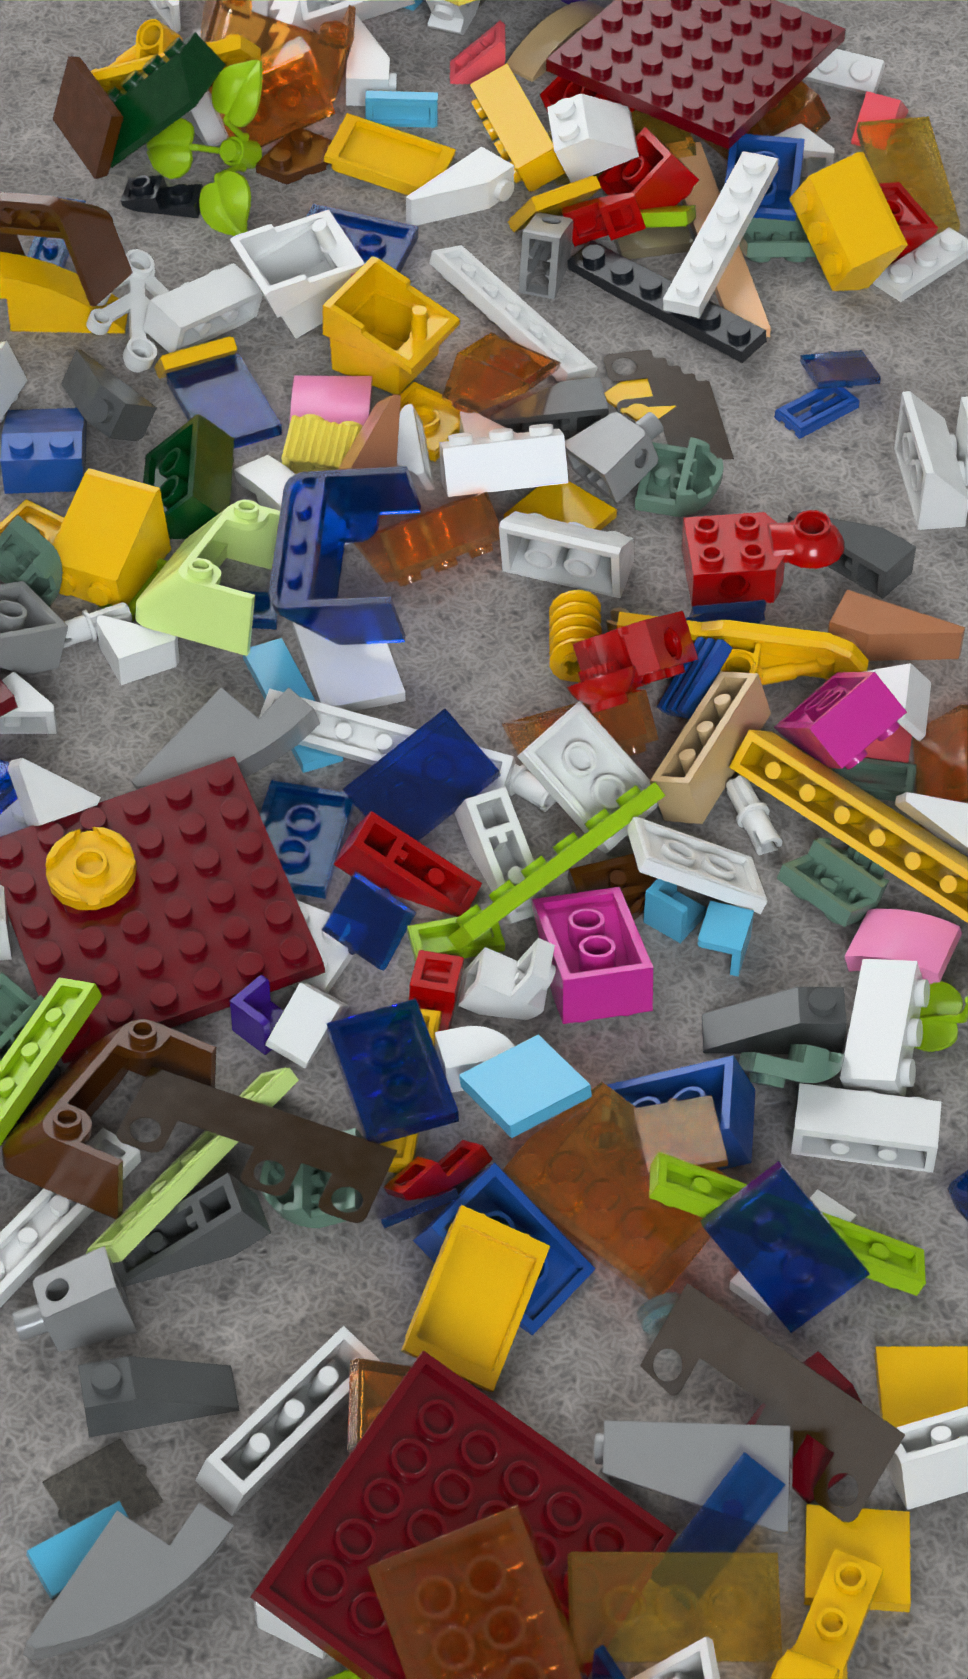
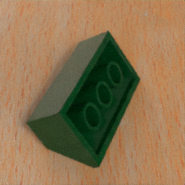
[107,32,226,168]

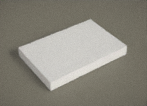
[292,605,405,712]
[517,701,659,854]
[627,816,767,914]

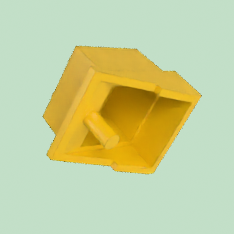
[323,256,460,395]

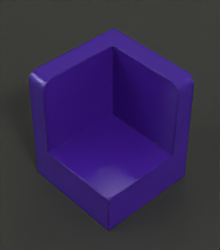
[230,975,284,1055]

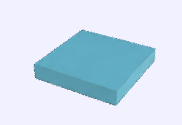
[459,1034,592,1138]

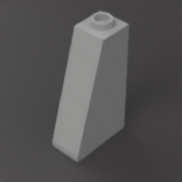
[594,1421,793,1535]

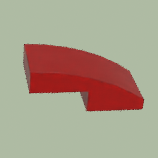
[562,193,646,247]
[407,950,464,1031]
[383,1140,493,1201]

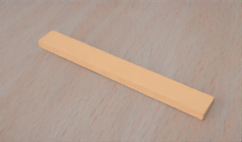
[667,142,771,337]

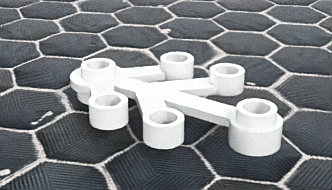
[86,249,169,373]

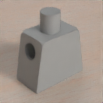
[518,213,573,299]
[565,412,664,503]
[12,1246,137,1352]

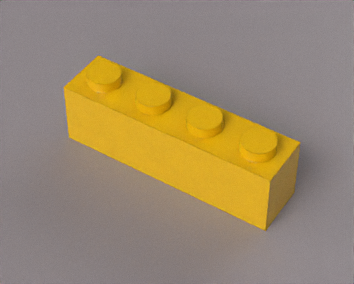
[470,63,565,192]

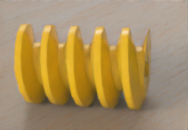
[549,590,602,682]

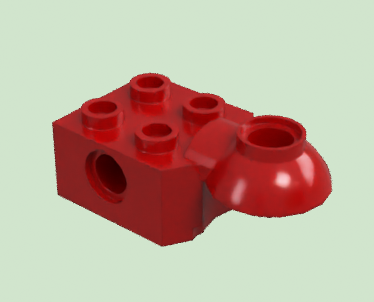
[682,510,844,607]
[566,611,698,714]

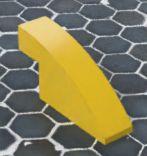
[0,252,128,334]

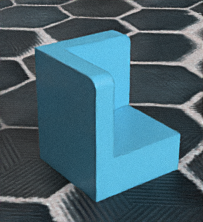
[643,878,706,943]
[697,900,754,977]

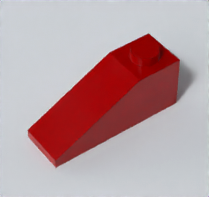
[333,811,482,917]

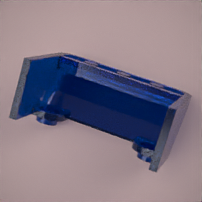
[268,466,421,645]

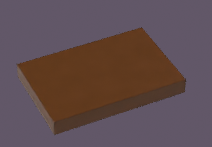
[53,56,123,179]

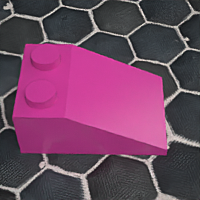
[774,672,907,770]
[532,887,654,1024]

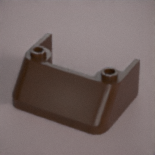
[0,192,133,306]
[2,1019,216,1220]

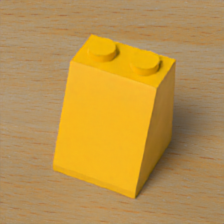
[52,468,171,606]

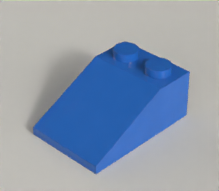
[725,134,805,221]
[0,408,87,494]
[597,1055,756,1172]
[413,1163,596,1335]

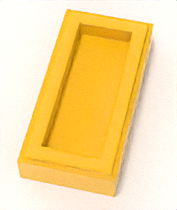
[154,336,238,379]

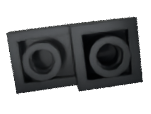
[121,175,203,218]

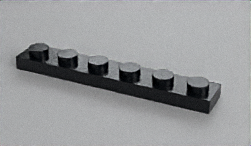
[567,240,767,363]

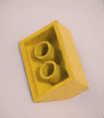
[789,152,908,291]

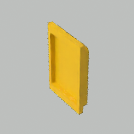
[323,113,456,195]
[401,1205,550,1392]

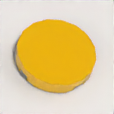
[45,827,137,910]

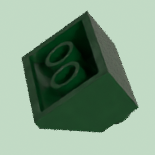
[143,413,234,539]

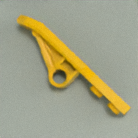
[91,19,261,93]
[617,612,869,686]
[771,1548,884,1679]

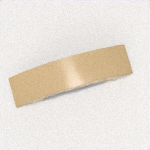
[506,1,605,82]

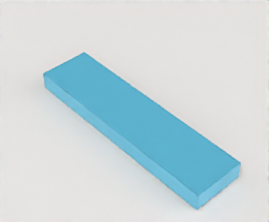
[243,638,343,773]

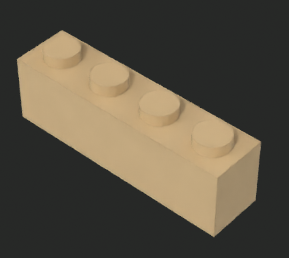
[650,671,771,824]

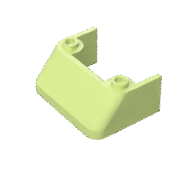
[135,500,311,656]

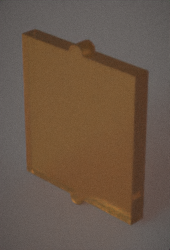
[634,1095,728,1179]

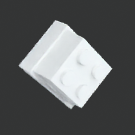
[230,210,365,339]

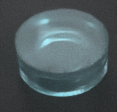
[636,1292,681,1334]

